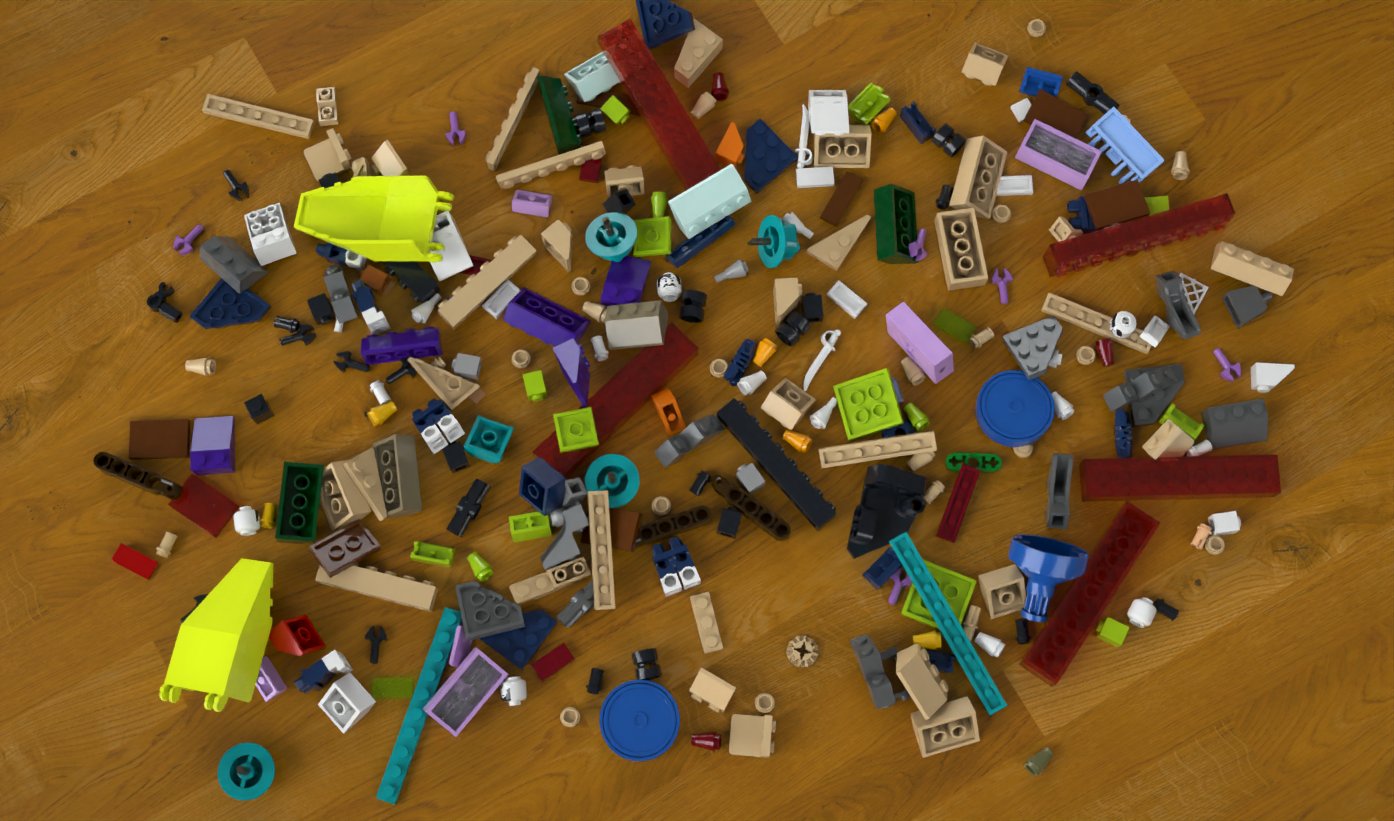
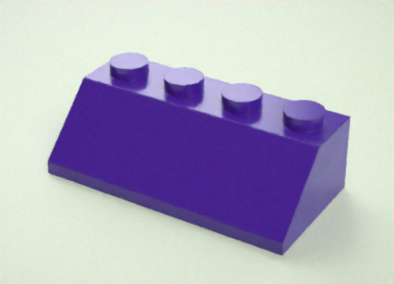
[503,288,591,347]
[361,327,443,365]

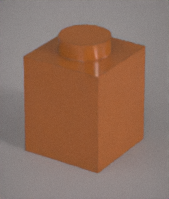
[359,264,391,296]

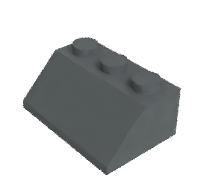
[200,236,268,294]
[1201,399,1268,450]

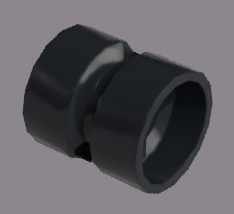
[575,108,606,138]
[931,123,966,158]
[679,290,707,323]
[775,311,811,347]
[631,648,662,680]

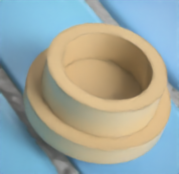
[1027,19,1046,37]
[992,205,1011,223]
[571,277,590,296]
[1076,346,1096,365]
[512,350,531,369]
[710,359,729,378]
[1013,444,1033,458]
[652,496,671,516]
[1205,535,1225,555]
[755,693,775,713]
[560,707,580,727]

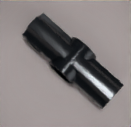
[1066,72,1120,115]
[446,479,491,538]

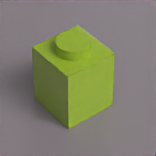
[600,95,631,124]
[522,370,548,402]
[1095,617,1129,647]

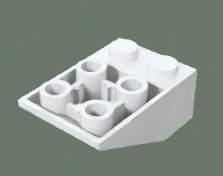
[808,90,849,135]
[244,203,297,266]
[430,210,474,282]

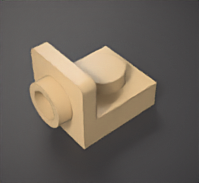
[1049,216,1083,246]

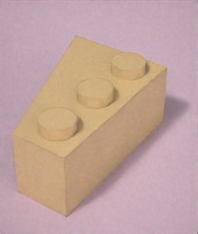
[674,19,723,88]

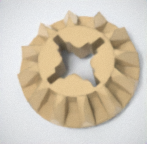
[787,636,818,667]

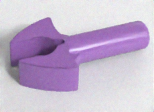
[445,112,466,146]
[173,224,204,256]
[909,229,928,261]
[991,268,1013,304]
[1213,348,1241,382]
[888,568,911,605]

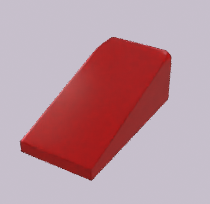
[111,543,159,580]

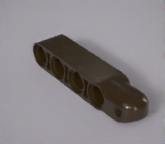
[93,452,183,500]
[710,475,791,542]
[635,505,711,548]

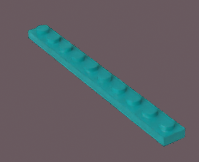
[889,532,1007,715]
[376,607,462,805]

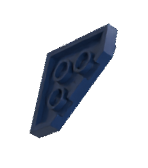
[636,0,695,50]
[744,118,798,194]
[189,278,271,329]
[479,610,558,670]

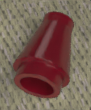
[711,72,729,101]
[1095,338,1114,367]
[691,731,721,752]

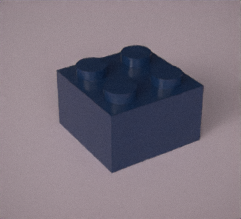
[519,457,566,516]

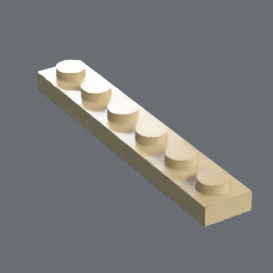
[485,67,541,171]
[202,94,315,139]
[496,141,606,189]
[1041,293,1151,354]
[819,430,937,468]
[587,490,615,610]

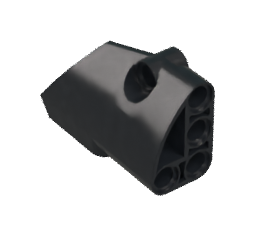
[847,464,927,559]

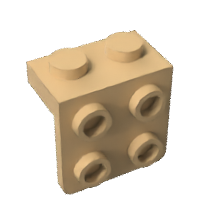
[304,128,351,182]
[1142,418,1194,468]
[729,714,776,758]

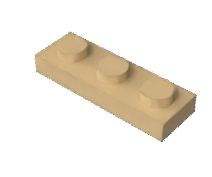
[690,592,723,655]

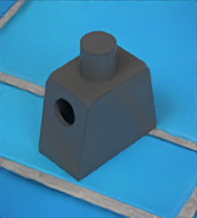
[1222,286,1272,329]

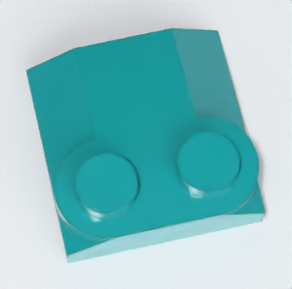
[464,415,514,463]

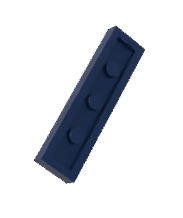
[665,216,736,269]

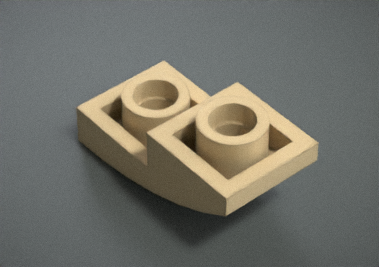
[316,87,338,126]

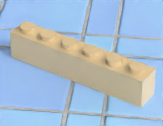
[438,235,537,330]
[315,563,438,612]

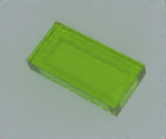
[934,308,976,344]
[372,677,413,699]

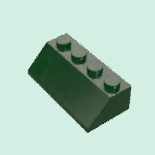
[538,76,583,155]
[874,184,919,264]
[275,461,324,544]

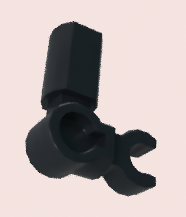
[147,282,183,323]

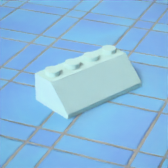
[564,38,647,102]
[668,164,751,239]

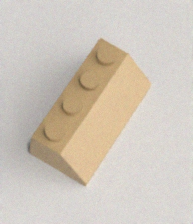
[949,136,1007,219]
[1210,241,1294,296]

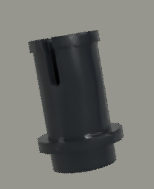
[935,185,954,210]
[274,316,300,333]
[689,471,711,496]
[1153,598,1179,621]
[1015,619,1031,645]
[586,668,604,695]

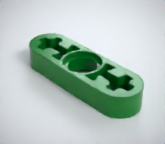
[945,453,1002,473]

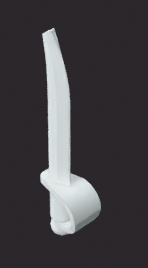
[795,104,813,168]
[804,329,841,391]

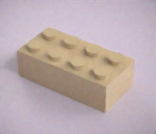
[934,208,988,291]

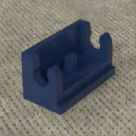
[900,101,936,144]
[862,547,902,590]
[922,648,955,674]

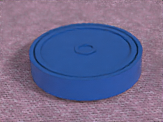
[975,370,1054,447]
[599,680,680,762]

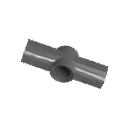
[556,579,594,629]

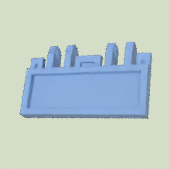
[1085,107,1165,184]

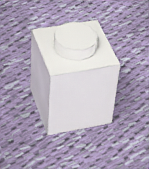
[1208,511,1241,536]

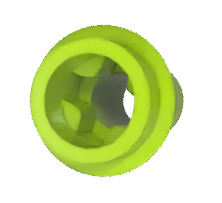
[651,192,669,218]
[903,403,930,431]
[467,552,493,582]

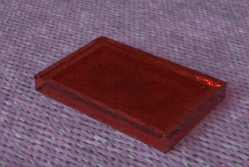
[168,474,240,538]

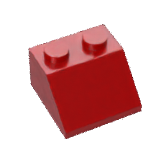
[269,614,326,656]

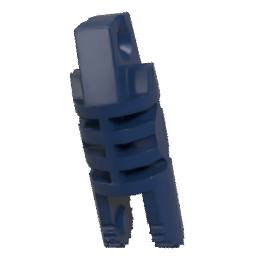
[724,339,757,387]
[1114,409,1133,459]

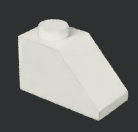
[1251,363,1295,393]

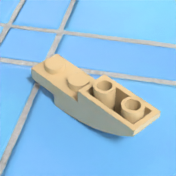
[509,556,591,604]

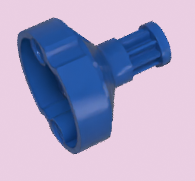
[1008,534,1089,622]

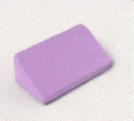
[512,190,552,217]
[449,625,472,668]
[256,656,287,702]

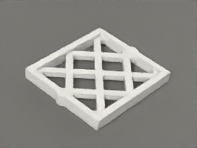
[1179,273,1209,314]

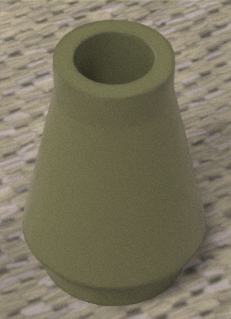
[1024,747,1054,776]

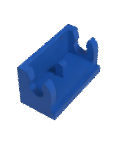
[1019,67,1063,97]

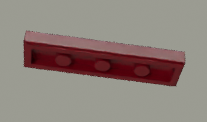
[935,464,981,543]

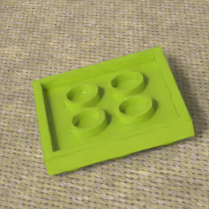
[833,368,904,441]
[901,559,977,630]

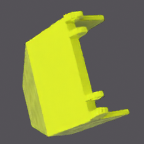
[294,176,454,263]
[159,558,273,712]

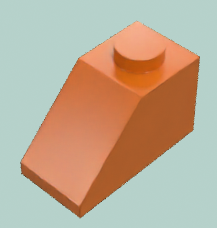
[715,122,745,168]
[651,388,686,436]

